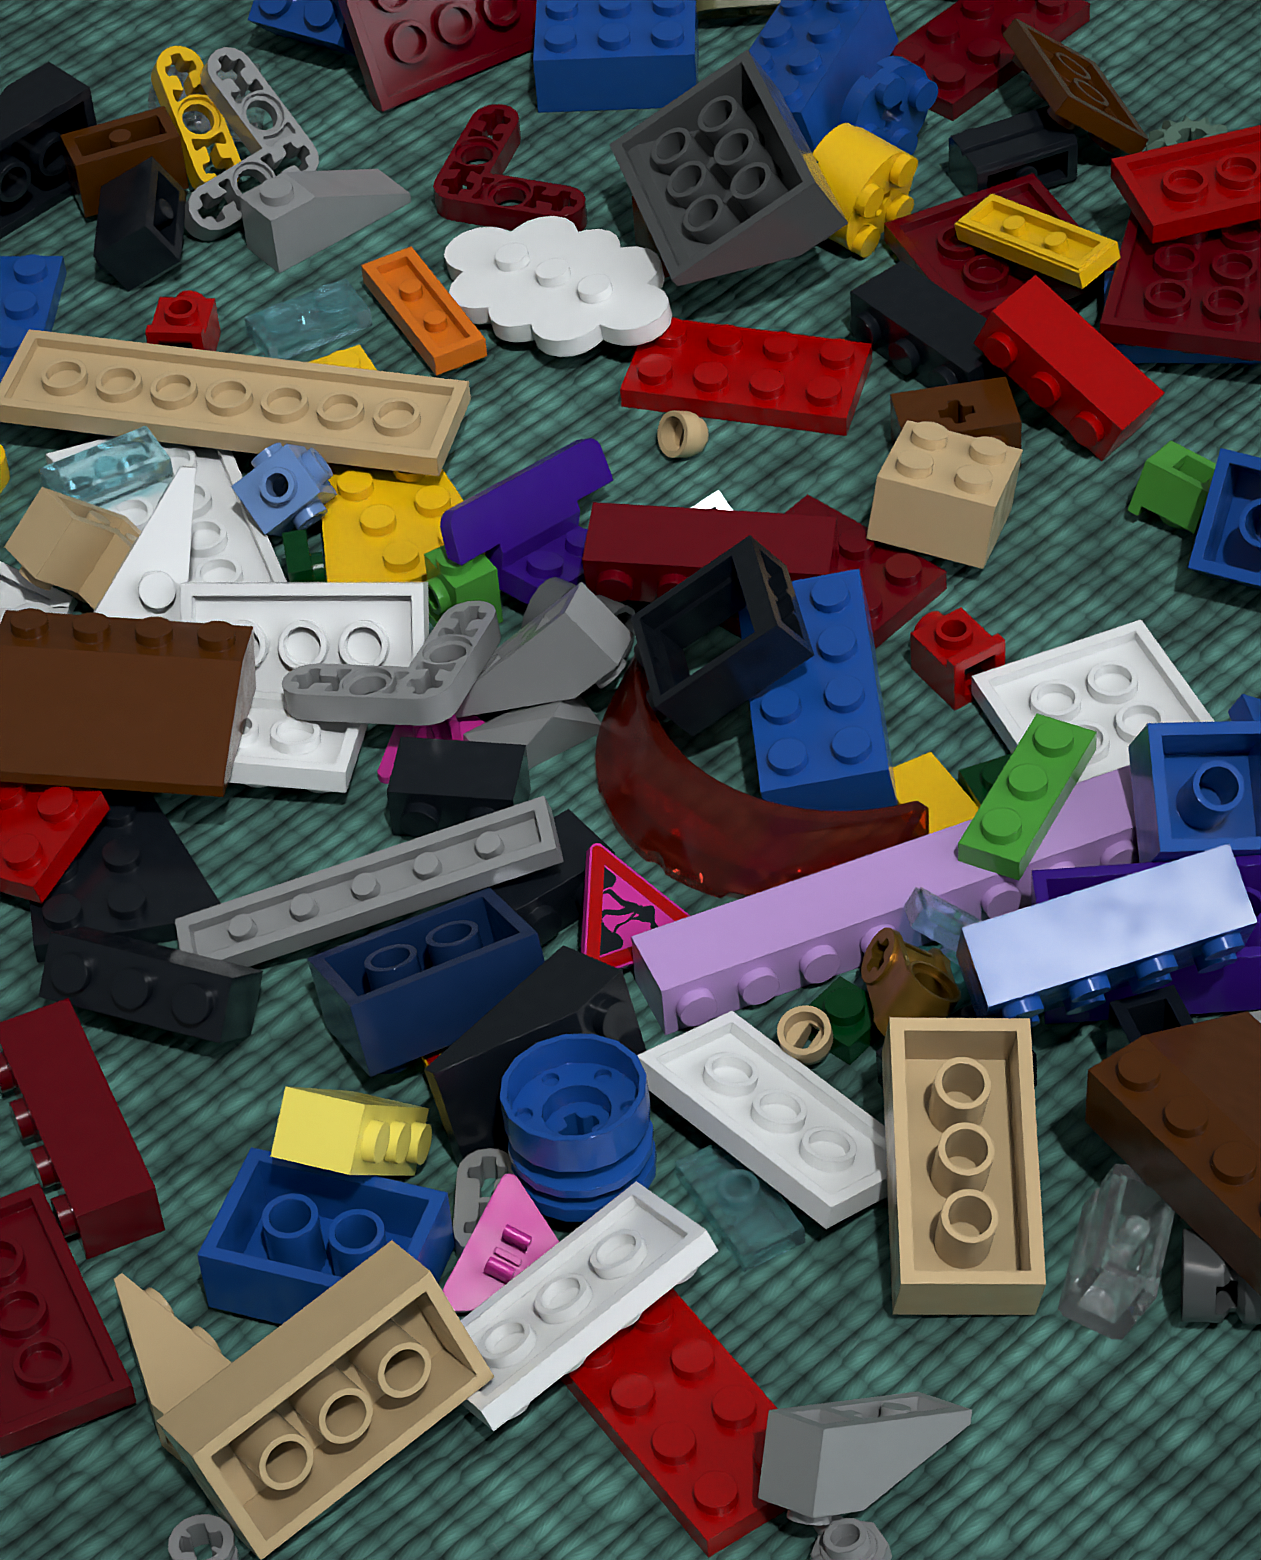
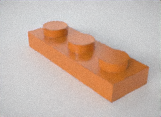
[361,246,487,376]

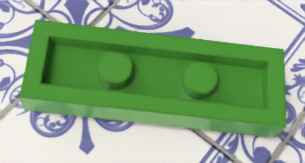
[958,714,1097,881]

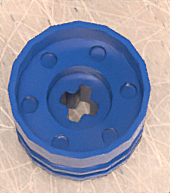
[500,1034,657,1222]

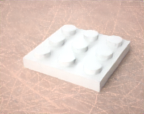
[971,620,1215,783]

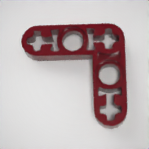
[433,104,588,232]

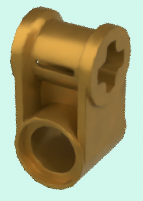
[861,927,961,1036]

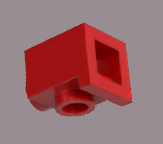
[145,290,221,351]
[910,607,1005,711]

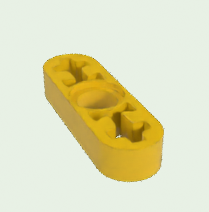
[151,46,241,190]

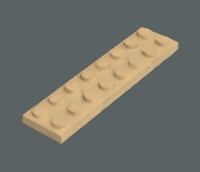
[0,329,471,476]

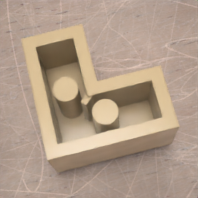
[4,487,189,610]

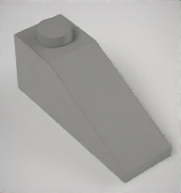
[239,169,411,273]
[455,582,634,718]
[758,1391,972,1526]

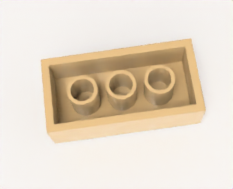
[882,1017,1046,1315]
[157,1240,494,1560]

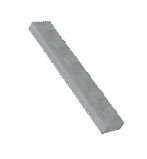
[175,796,564,967]

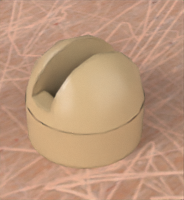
[657,411,709,458]
[777,1005,833,1066]

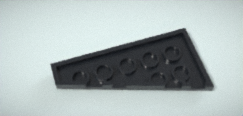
[30,788,221,963]

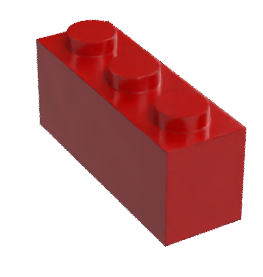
[973,275,1165,461]

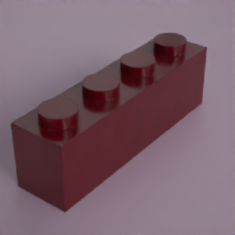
[582,502,839,602]
[0,998,165,1259]

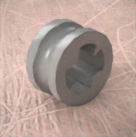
[168,1514,239,1560]

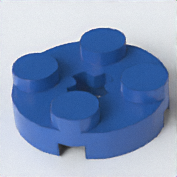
[839,56,938,155]

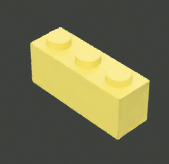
[270,1086,432,1176]

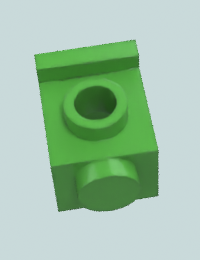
[1127,440,1216,533]
[424,545,503,627]

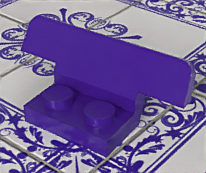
[440,438,614,604]

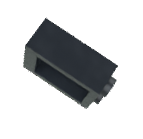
[630,535,814,737]

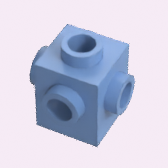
[231,442,338,536]

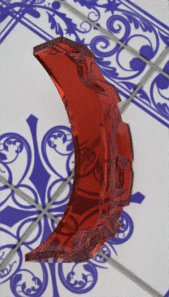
[595,654,929,898]

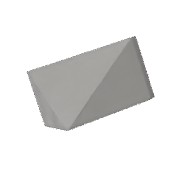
[463,695,603,769]

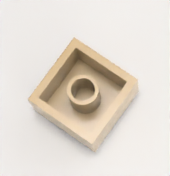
[866,420,1023,569]

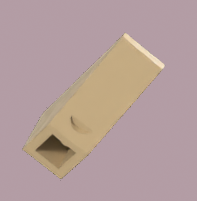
[114,1273,232,1467]

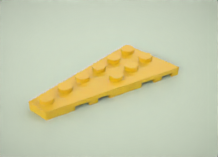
[309,344,485,582]

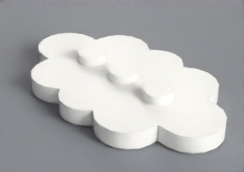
[444,216,672,357]

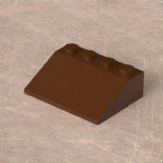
[0,608,256,797]
[1085,1011,1261,1296]

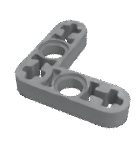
[184,47,319,241]
[282,601,501,726]

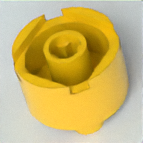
[812,123,918,258]

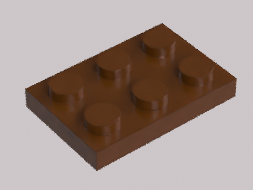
[1003,18,1149,154]

